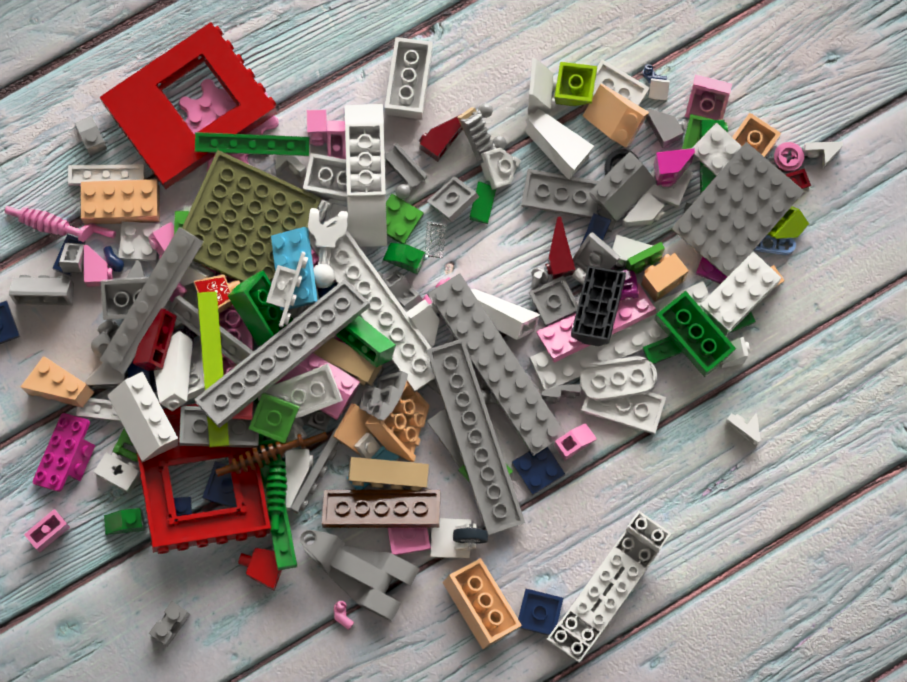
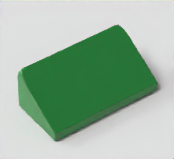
[470,181,497,224]

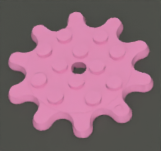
[179,79,279,172]

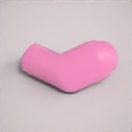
[334,601,354,630]

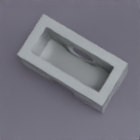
[149,601,190,647]

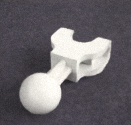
[308,208,348,288]

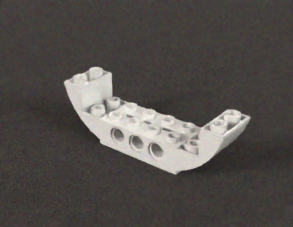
[345,104,387,247]
[547,511,671,663]

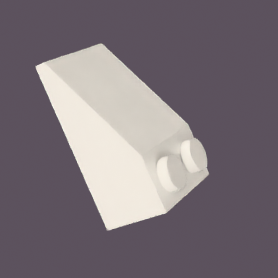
[528,58,557,115]

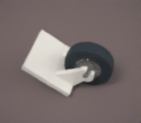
[431,518,488,559]

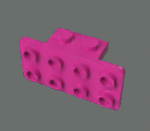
[33,413,96,492]

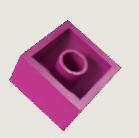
[654,148,695,187]

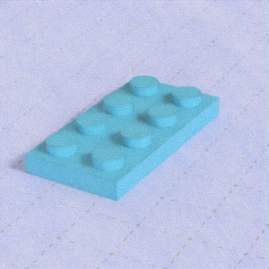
[271,227,318,311]

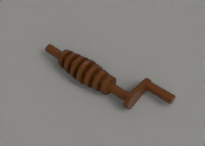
[215,432,328,477]

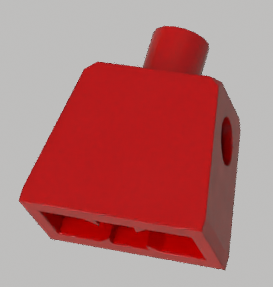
[238,548,282,591]

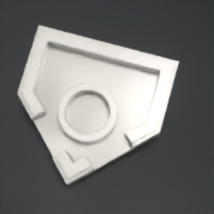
[481,148,521,190]

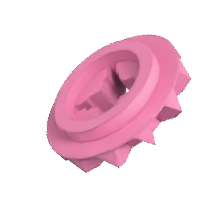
[774,142,804,172]

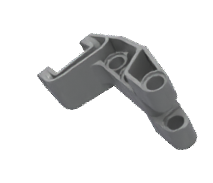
[300,530,420,621]

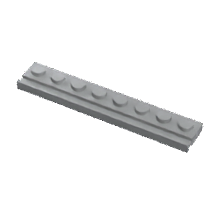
[100,227,204,374]

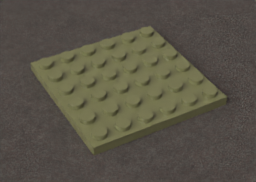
[182,150,322,283]

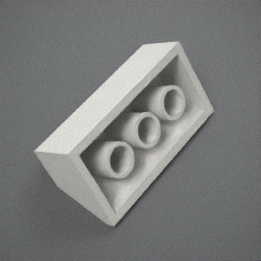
[108,372,178,462]

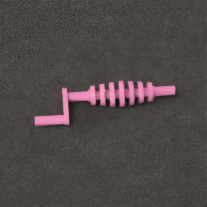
[4,206,116,242]

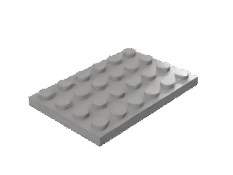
[671,142,804,277]

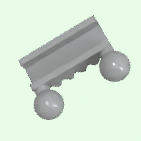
[460,103,507,161]
[384,143,427,199]

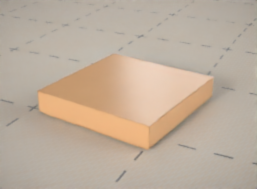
[333,403,374,456]

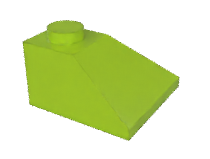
[767,206,809,239]

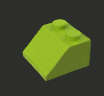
[554,62,597,106]

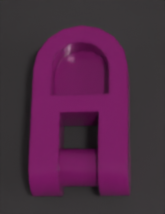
[620,269,639,300]

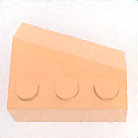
[364,381,430,462]

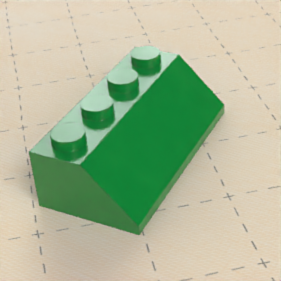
[228,270,293,347]
[654,291,736,378]

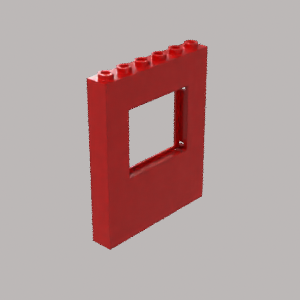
[100,22,277,190]
[136,404,271,554]

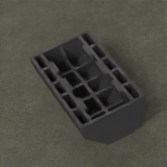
[571,266,626,346]

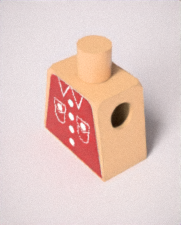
[194,275,240,313]

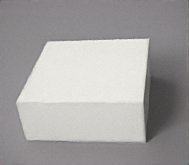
[649,79,670,100]

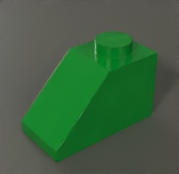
[383,243,425,275]
[104,508,145,535]

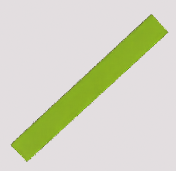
[197,291,229,448]

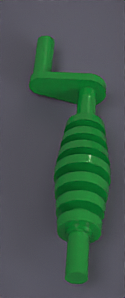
[258,434,288,531]

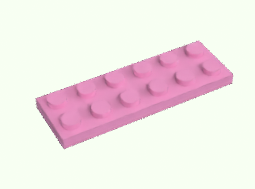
[536,283,656,363]

